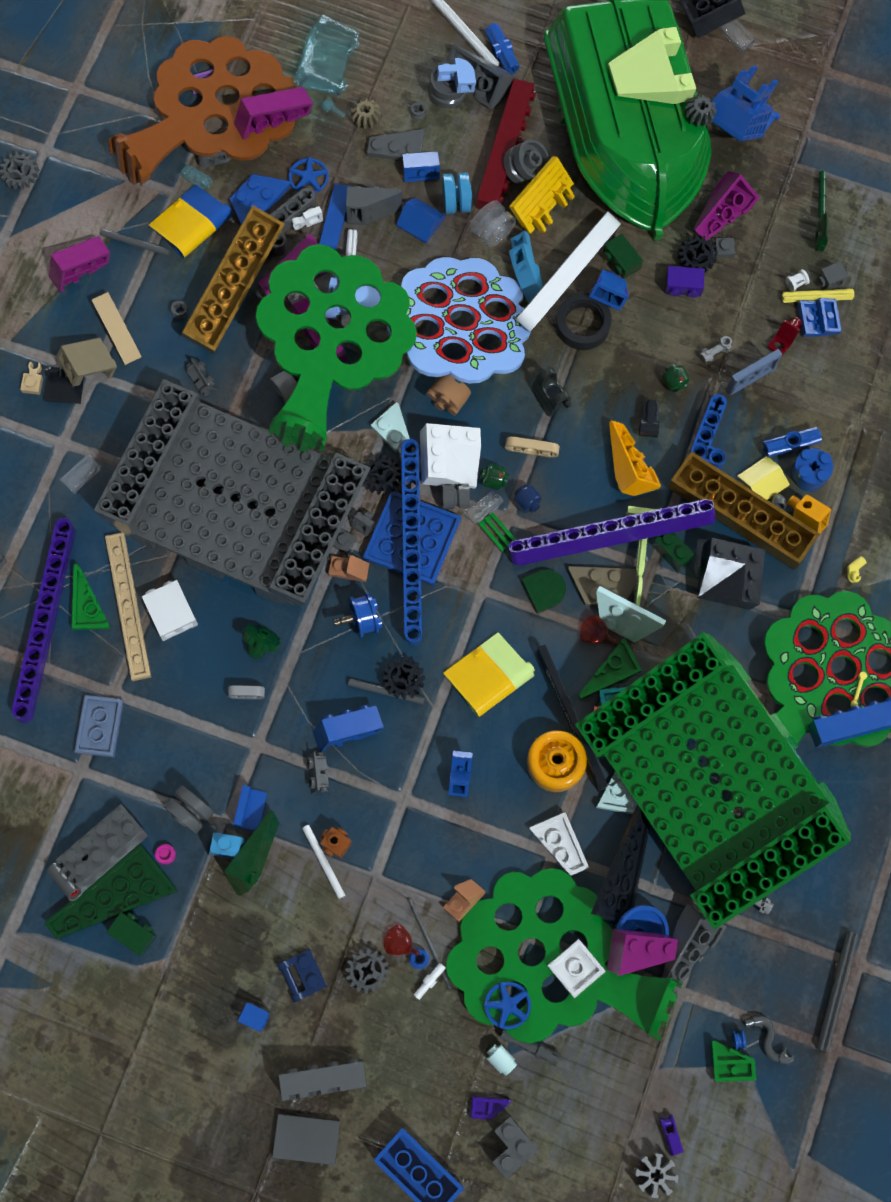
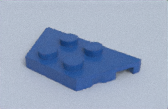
[230,174,291,225]

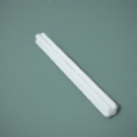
[430,0,499,66]

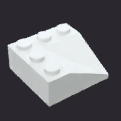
[420,423,481,489]

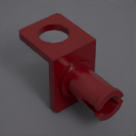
[767,317,802,356]

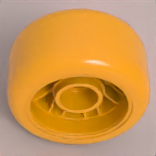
[527,731,587,792]

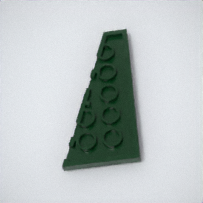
[44,844,178,939]

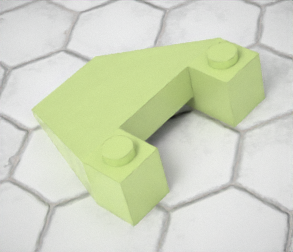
[608,27,696,104]

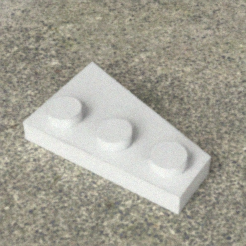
[529,812,589,876]

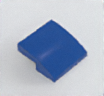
[797,298,842,337]

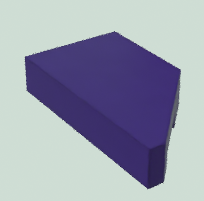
[471,1097,511,1120]

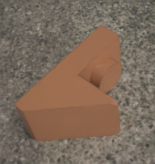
[328,555,370,582]
[443,879,486,922]

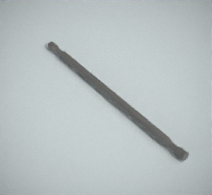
[408,899,452,990]

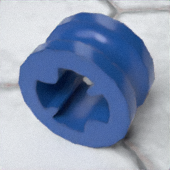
[732,1030,746,1050]

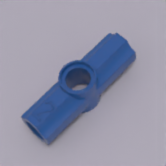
[485,23,520,74]
[763,427,822,458]

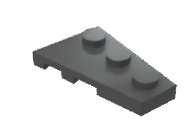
[367,129,425,161]

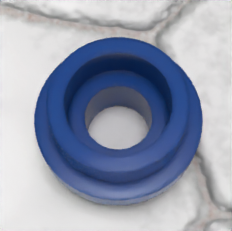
[409,948,429,969]

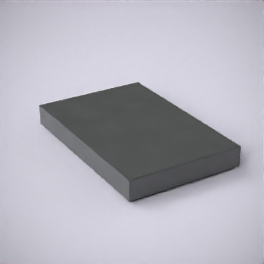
[272,1114,340,1165]

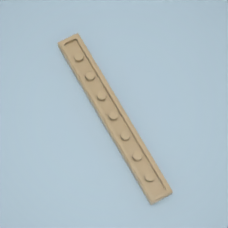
[105,532,151,681]

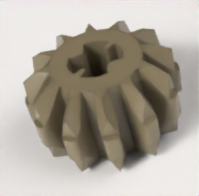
[351,97,381,129]

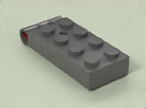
[47,804,148,901]

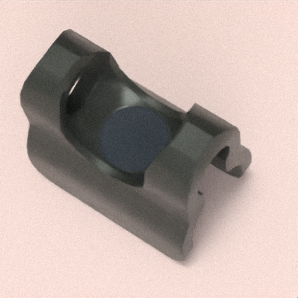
[532,367,572,417]

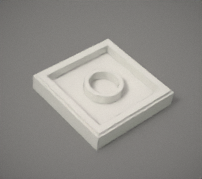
[547,939,606,999]

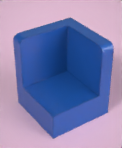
[238,1003,271,1032]

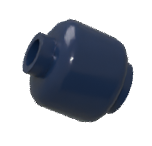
[514,485,542,513]

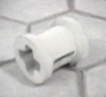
[785,269,810,291]

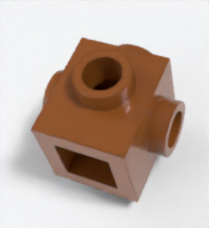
[320,827,352,859]

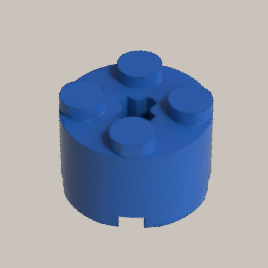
[791,448,833,491]

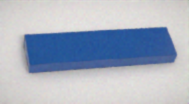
[319,184,351,251]

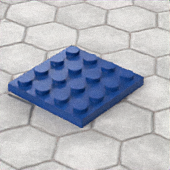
[363,490,462,586]

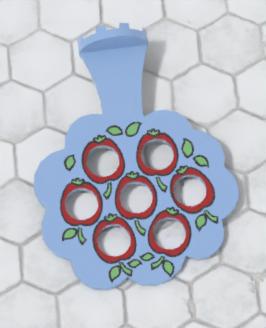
[325,257,532,384]

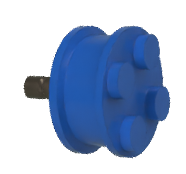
[333,592,382,638]

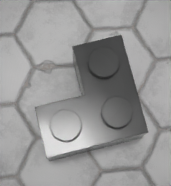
[492,1117,538,1179]

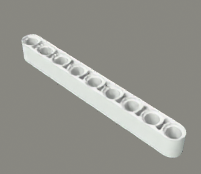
[516,211,621,332]

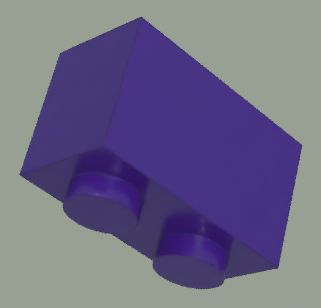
[665,266,705,298]

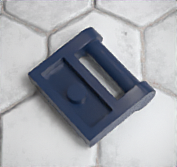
[277,949,327,1003]

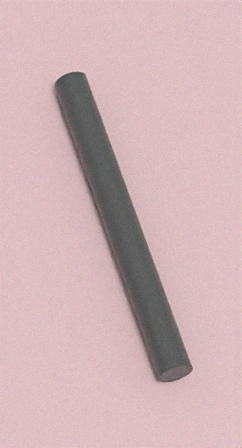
[101,229,171,256]
[348,678,425,705]

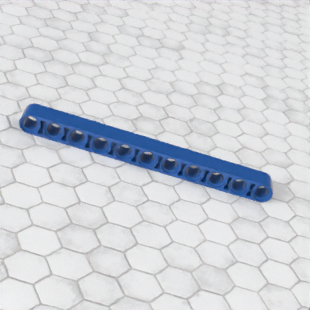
[401,439,422,645]

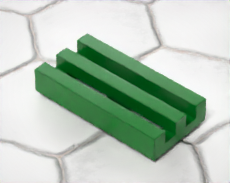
[478,512,516,553]

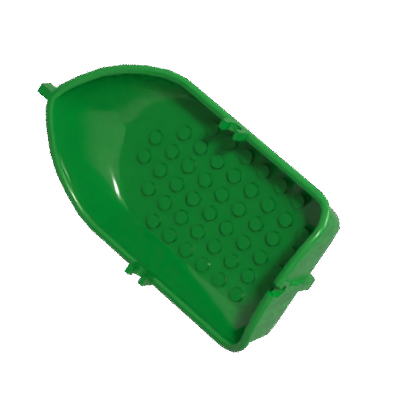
[544,0,711,241]

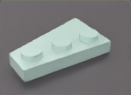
[596,771,637,814]

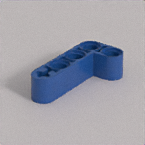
[689,394,727,469]

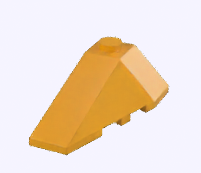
[609,420,661,496]

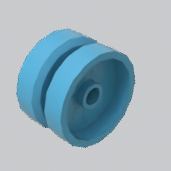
[442,172,472,215]

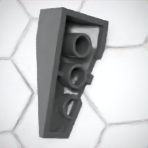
[447,44,516,109]
[661,904,727,990]

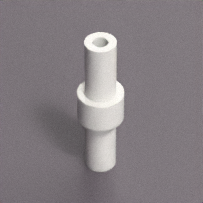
[413,963,446,1000]

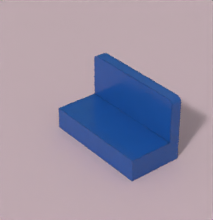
[403,152,440,182]
[233,785,267,831]

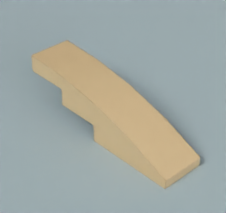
[92,292,142,365]

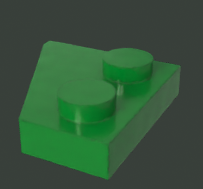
[711,1041,756,1082]

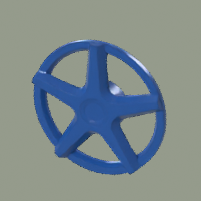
[289,157,329,193]
[484,982,531,1029]

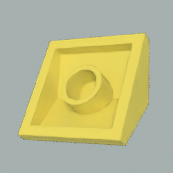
[737,456,790,500]

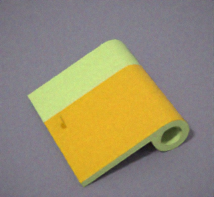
[443,633,535,718]

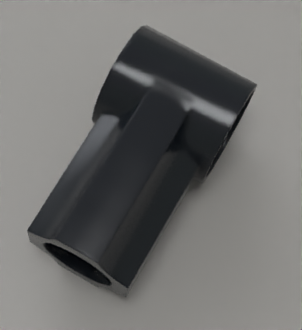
[639,400,660,438]

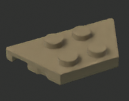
[568,566,637,606]

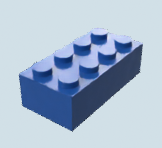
[373,1127,464,1202]

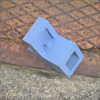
[437,58,476,93]

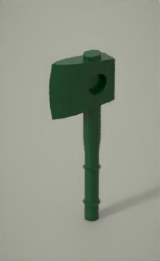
[815,171,829,251]

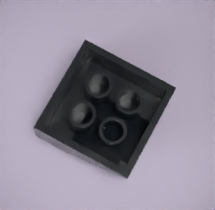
[679,0,745,39]
[697,538,765,610]

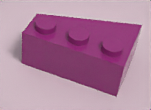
[607,929,678,976]

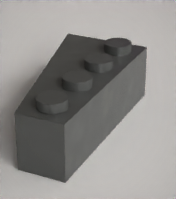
[279,1058,367,1101]

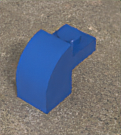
[448,751,473,797]

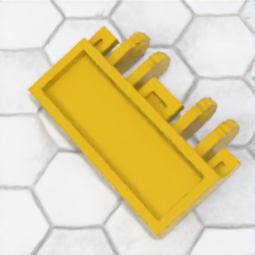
[509,156,575,234]

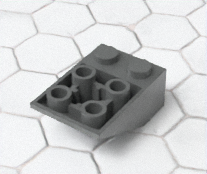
[346,186,402,225]

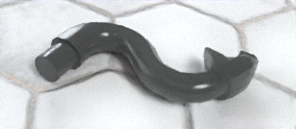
[744,1015,794,1064]

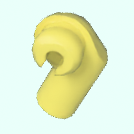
[847,556,867,583]

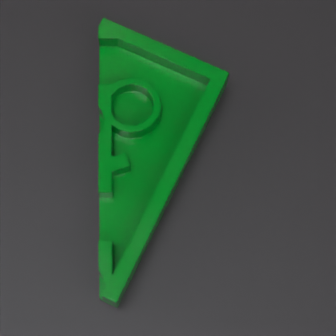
[72,564,110,630]
[578,638,642,700]

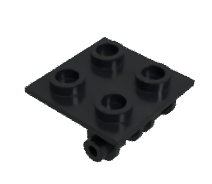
[44,367,85,404]

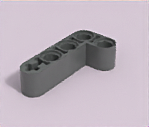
[270,188,316,255]

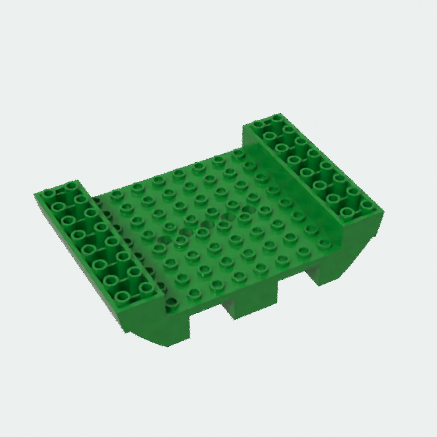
[575,632,851,930]

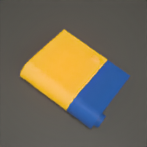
[149,184,232,258]

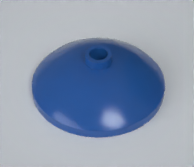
[616,905,669,935]

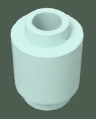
[487,1044,517,1076]

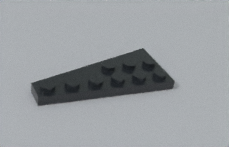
[591,806,651,925]

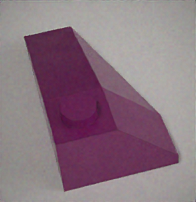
[693,171,760,241]

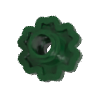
[242,624,281,659]

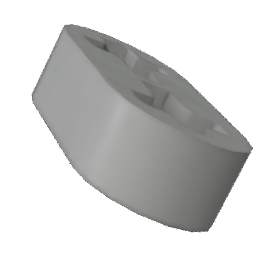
[228,686,265,699]

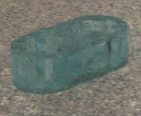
[180,164,213,190]

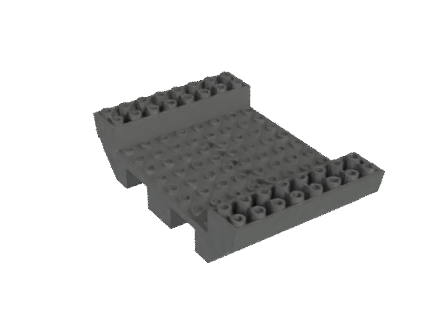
[94,379,371,607]

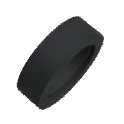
[556,293,612,350]

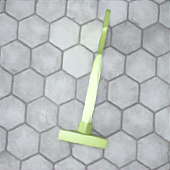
[626,506,658,606]

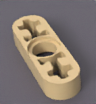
[505,437,560,458]

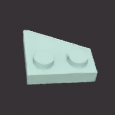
[371,402,410,452]

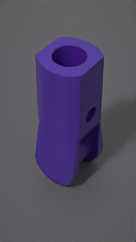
[659,1114,684,1156]

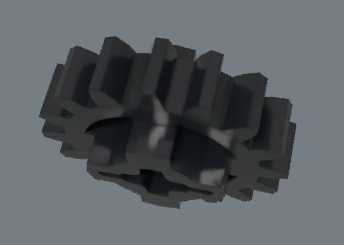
[678,235,718,273]
[364,455,402,495]
[383,657,425,700]

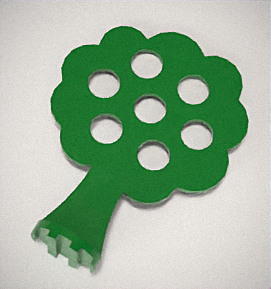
[256,244,417,452]
[446,868,683,1044]

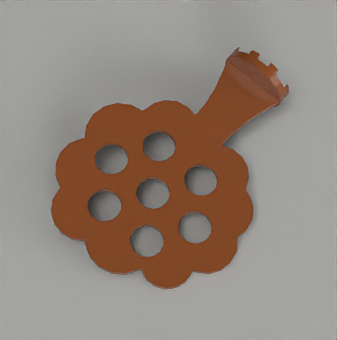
[108,36,300,186]

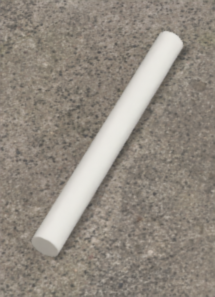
[302,825,346,899]

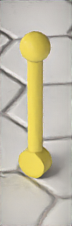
[850,672,867,708]

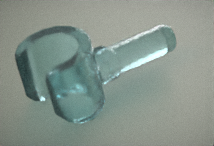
[322,99,346,118]

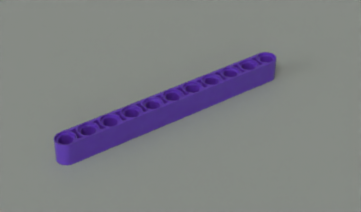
[508,499,716,566]
[12,518,76,723]

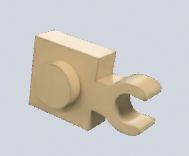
[20,362,43,395]

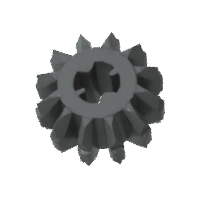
[685,94,717,127]

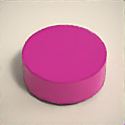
[155,844,176,865]

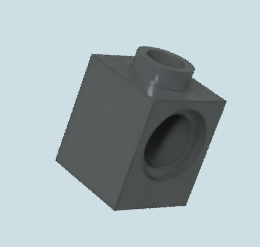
[818,261,849,290]

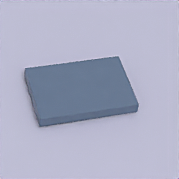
[726,349,782,396]
[74,695,124,758]

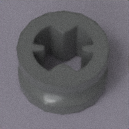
[411,102,426,120]
[171,301,188,319]

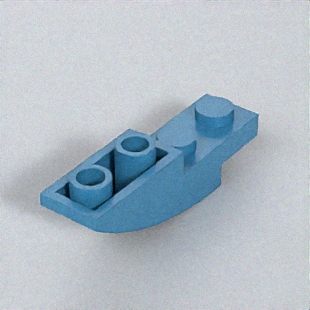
[509,231,543,303]

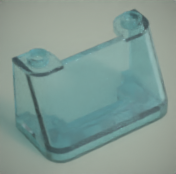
[293,14,359,95]

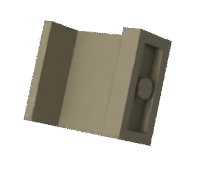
[56,338,117,387]

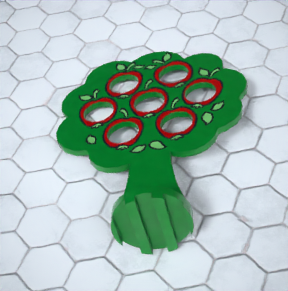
[763,591,891,748]

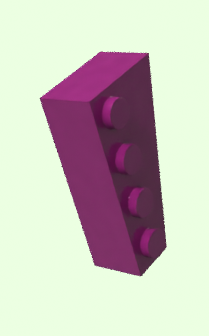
[234,87,313,139]

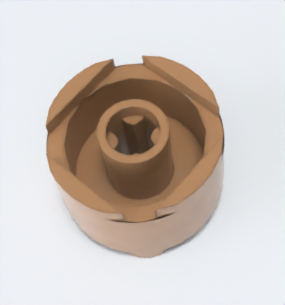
[426,374,471,416]

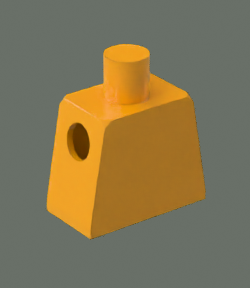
[787,495,831,533]

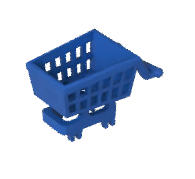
[712,65,780,142]

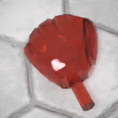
[580,615,617,644]
[384,924,420,956]

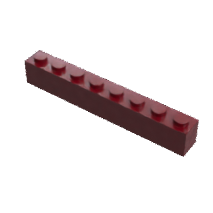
[476,78,536,213]

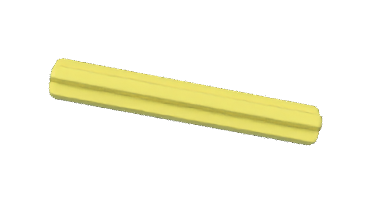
[782,289,854,303]

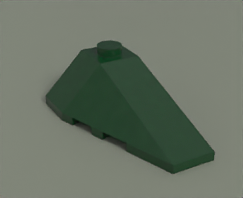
[224,810,279,896]

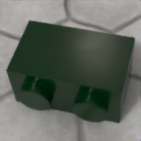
[603,233,643,279]
[652,532,695,573]
[106,912,156,957]

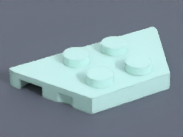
[596,586,666,642]

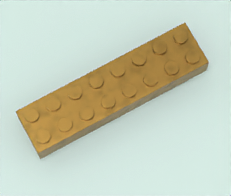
[181,205,285,354]
[668,451,820,570]

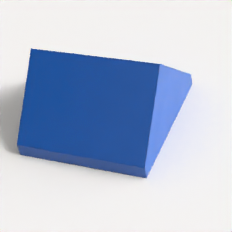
[396,198,446,244]

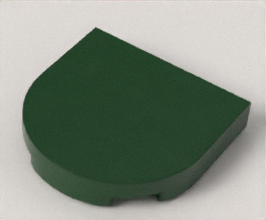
[521,570,566,614]

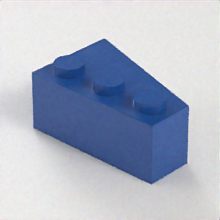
[312,705,383,752]

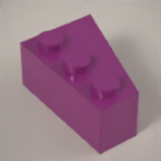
[49,236,110,292]

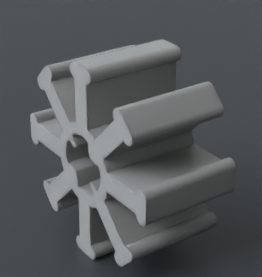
[633,1153,678,1198]

